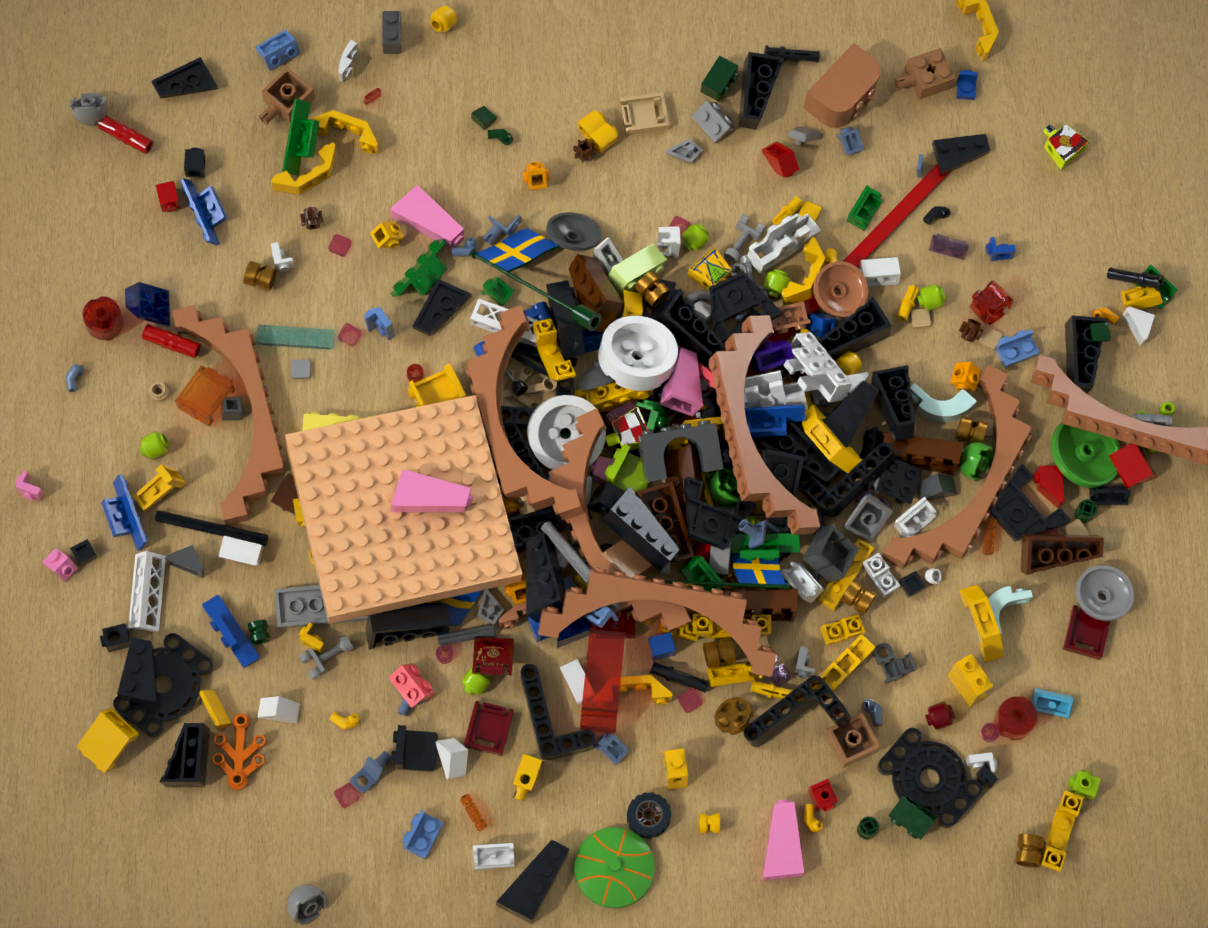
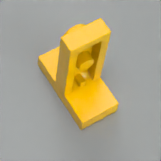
[133,464,187,512]

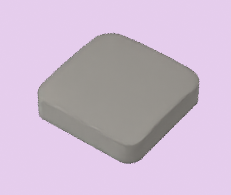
[291,360,310,379]

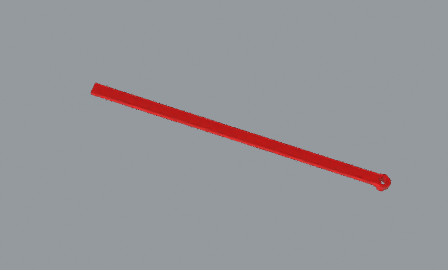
[745,165,952,378]

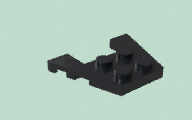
[709,271,783,343]
[990,464,1071,542]
[684,476,756,550]

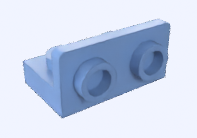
[255,30,300,70]
[364,306,395,340]
[995,330,1040,368]
[402,810,443,860]

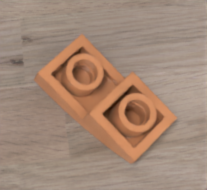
[499,602,528,629]

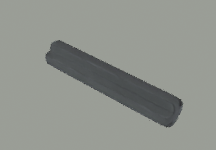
[438,624,496,646]

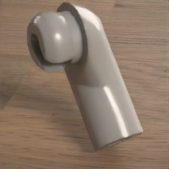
[685,289,710,305]

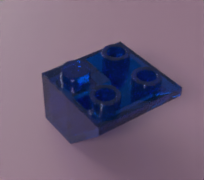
[125,282,170,327]

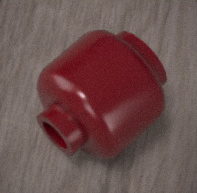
[925,702,956,730]

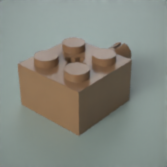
[895,48,956,100]
[259,67,315,125]
[825,712,880,769]

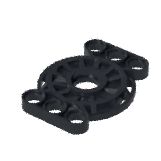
[113,633,213,737]
[877,728,983,828]

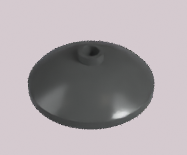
[546,212,602,251]
[578,360,615,390]

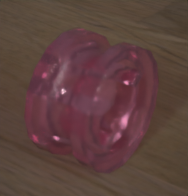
[436,645,453,664]
[980,723,999,742]

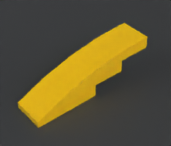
[813,634,876,692]

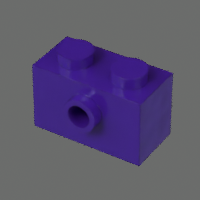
[750,340,794,372]

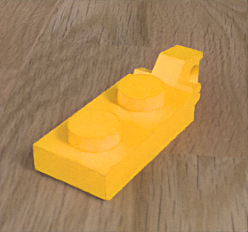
[707,663,763,687]

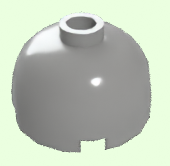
[70,93,108,126]
[286,884,328,925]

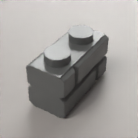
[382,11,401,54]

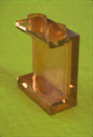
[175,365,235,427]

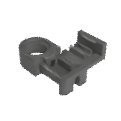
[874,643,917,684]

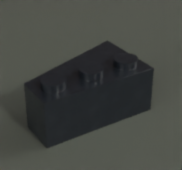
[587,482,625,516]
[117,637,159,708]
[160,723,210,787]

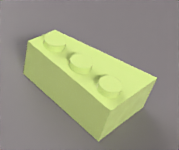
[607,243,667,298]

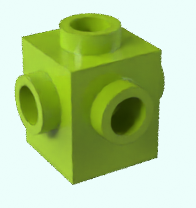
[1068,770,1101,801]

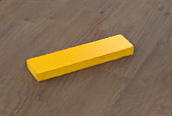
[818,538,875,611]

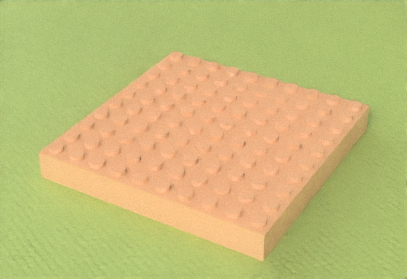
[285,395,522,624]

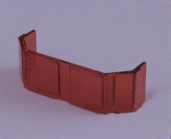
[580,618,627,734]

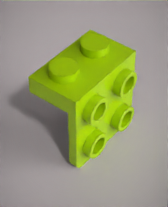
[605,444,650,492]

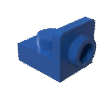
[956,70,978,100]
[986,237,1016,261]

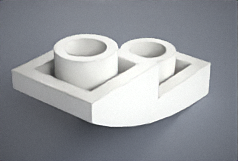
[339,40,358,82]
[862,553,900,598]
[560,659,595,705]

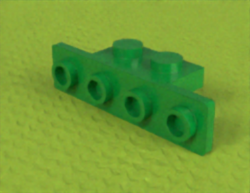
[282,99,320,175]
[390,239,448,297]
[636,400,675,432]
[730,533,800,561]

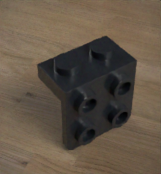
[391,725,438,772]

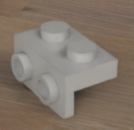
[692,101,735,143]

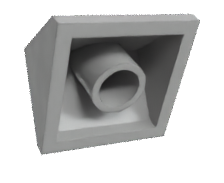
[843,493,893,542]

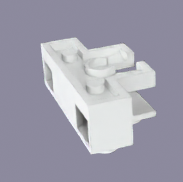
[747,213,821,274]
[784,332,852,402]
[744,371,808,410]

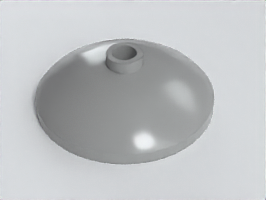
[1076,565,1134,621]

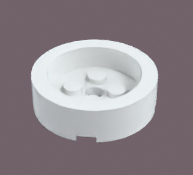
[598,316,678,391]
[527,395,606,470]

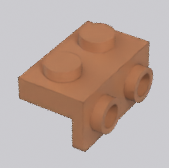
[771,301,811,334]

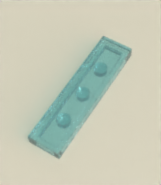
[257,325,335,350]

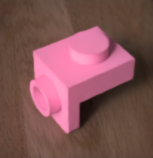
[15,471,44,501]
[42,548,78,582]

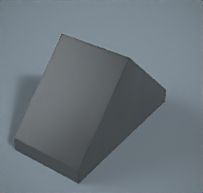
[917,473,957,501]
[165,545,204,578]

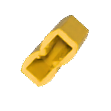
[577,109,618,154]

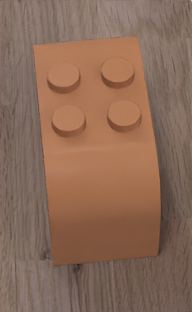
[803,43,880,128]

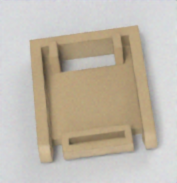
[620,92,670,134]

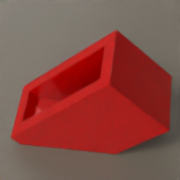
[761,141,800,178]
[1033,466,1064,508]

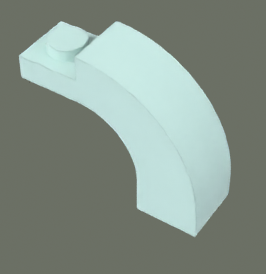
[910,383,977,423]
[978,586,1033,641]

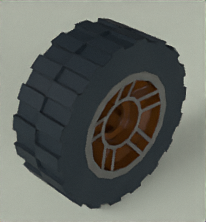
[627,792,671,839]

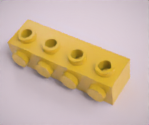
[574,381,655,413]

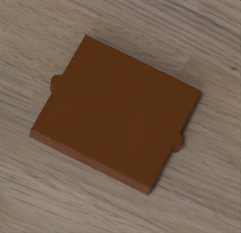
[271,473,298,515]

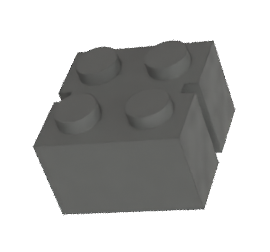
[803,525,859,582]

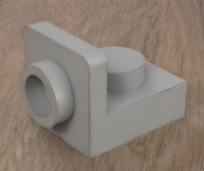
[794,646,816,679]

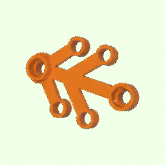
[212,713,266,790]

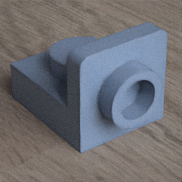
[836,126,864,155]
[594,733,629,765]

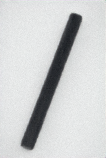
[155,510,269,546]

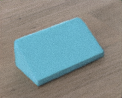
[1030,688,1074,718]

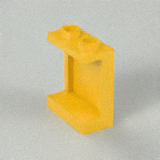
[407,363,466,407]
[948,654,993,707]
[76,708,139,773]

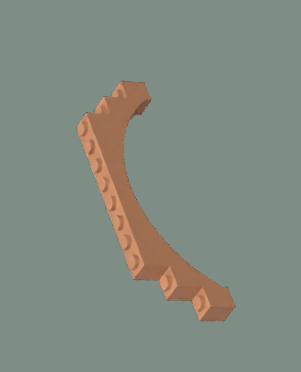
[172,305,287,526]
[466,305,585,520]
[709,315,820,535]
[1031,355,1208,465]
[882,364,1032,569]
[548,408,693,632]
[538,567,776,677]

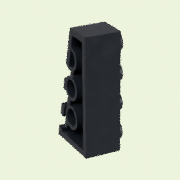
[738,52,784,130]
[546,280,585,358]
[654,288,726,367]
[1065,315,1108,394]
[871,365,915,441]

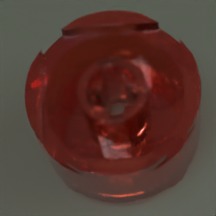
[969,280,1014,325]
[82,296,124,341]
[994,697,1037,741]

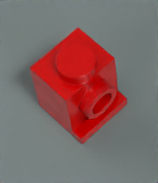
[808,779,838,812]

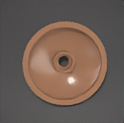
[813,261,868,317]

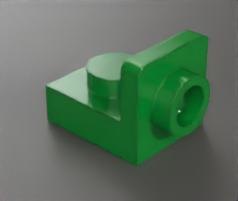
[481,277,514,306]

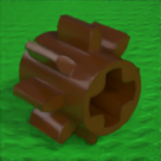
[573,138,596,163]
[300,207,323,230]
[959,319,983,342]

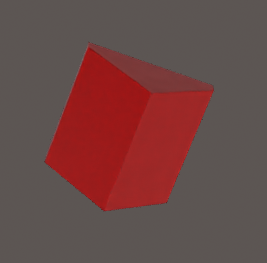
[1109,443,1157,489]

